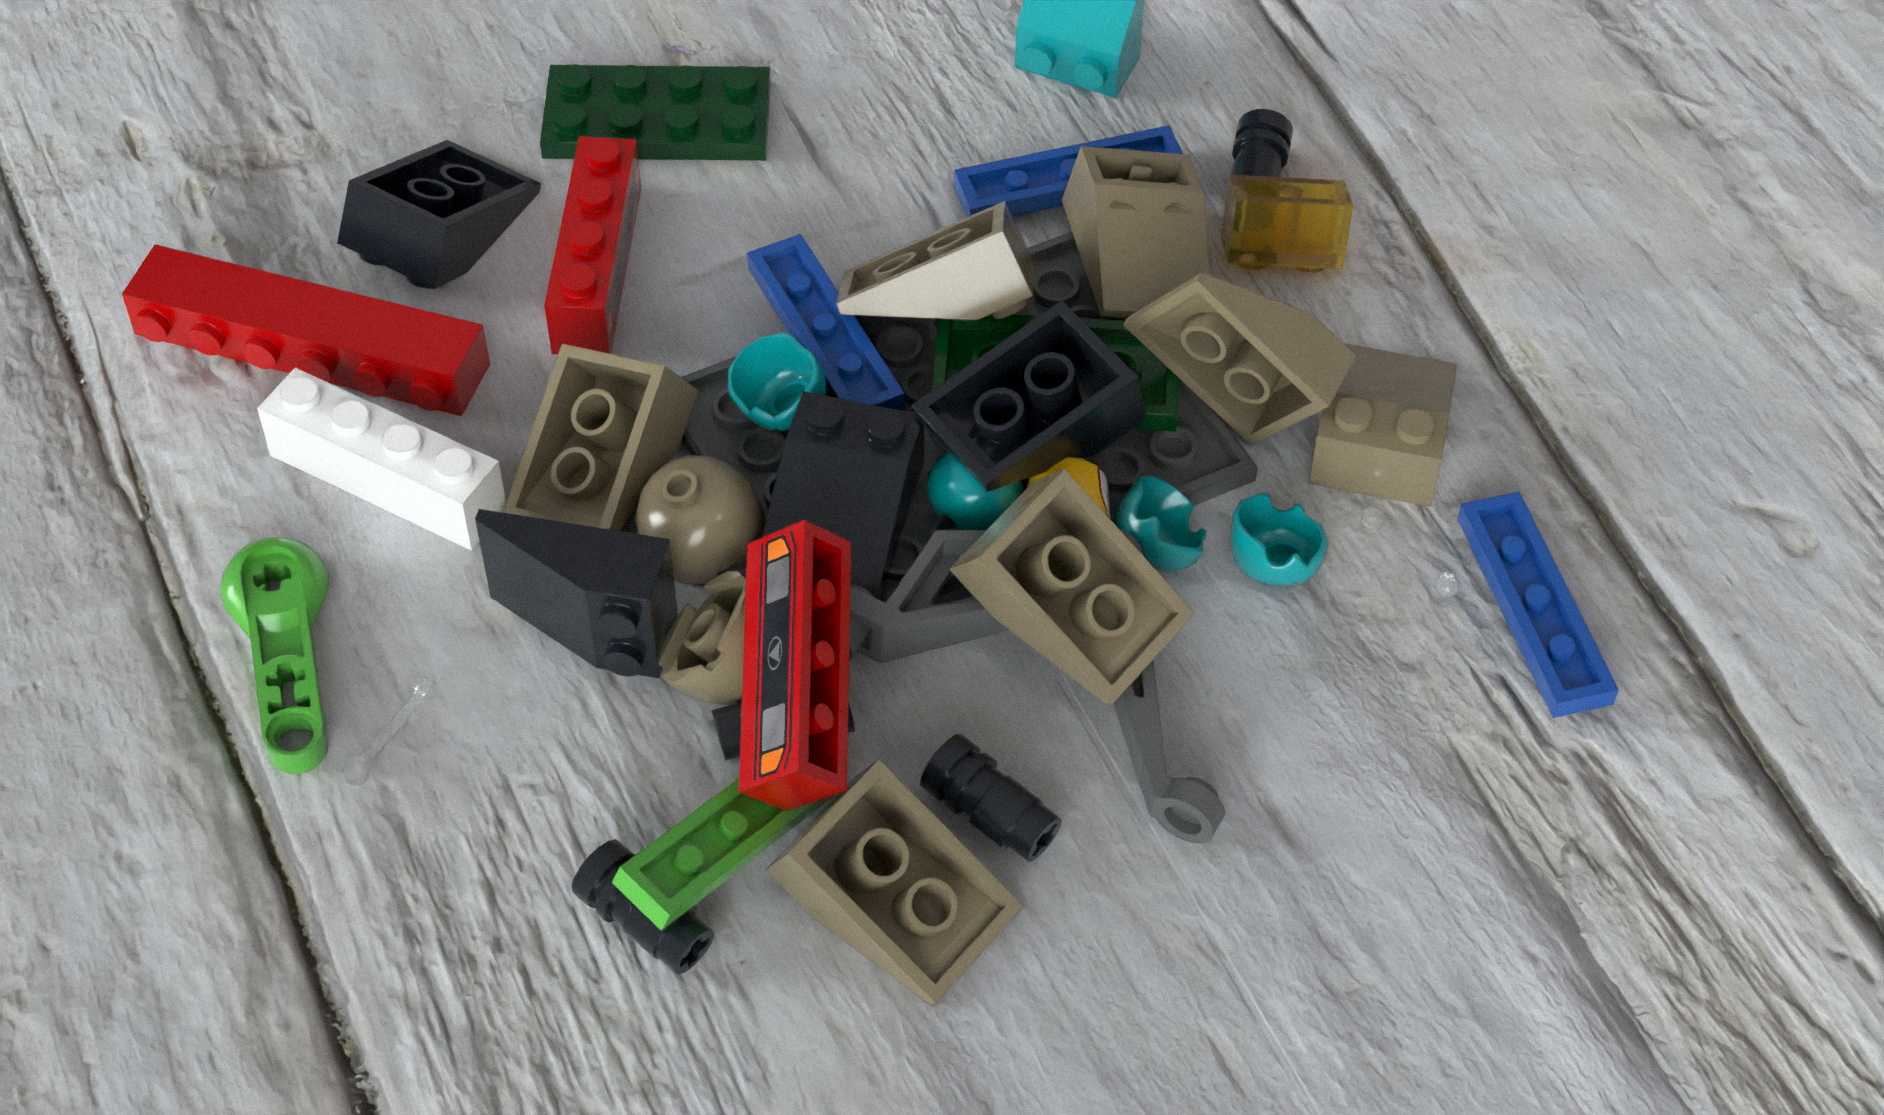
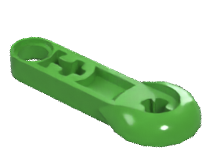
[220,537,329,774]

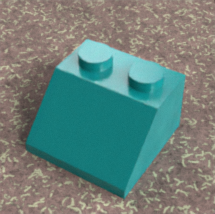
[1015,0,1145,98]

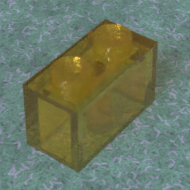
[1221,174,1353,273]

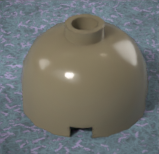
[635,455,766,584]
[659,571,746,705]

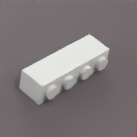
[257,368,506,551]

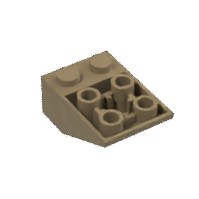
[1062,146,1211,319]

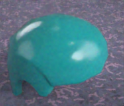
[727,333,827,431]
[927,450,1024,530]
[1114,476,1207,572]
[1230,493,1329,586]

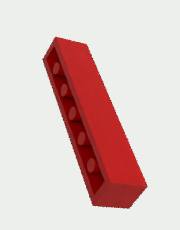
[122,244,490,416]

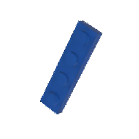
[954,125,1183,217]
[747,234,905,410]
[1457,492,1619,718]

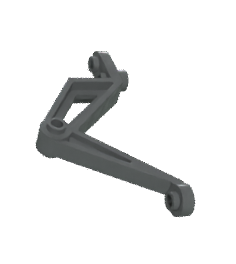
[849,529,1225,843]

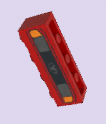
[544,136,642,354]
[739,520,851,811]

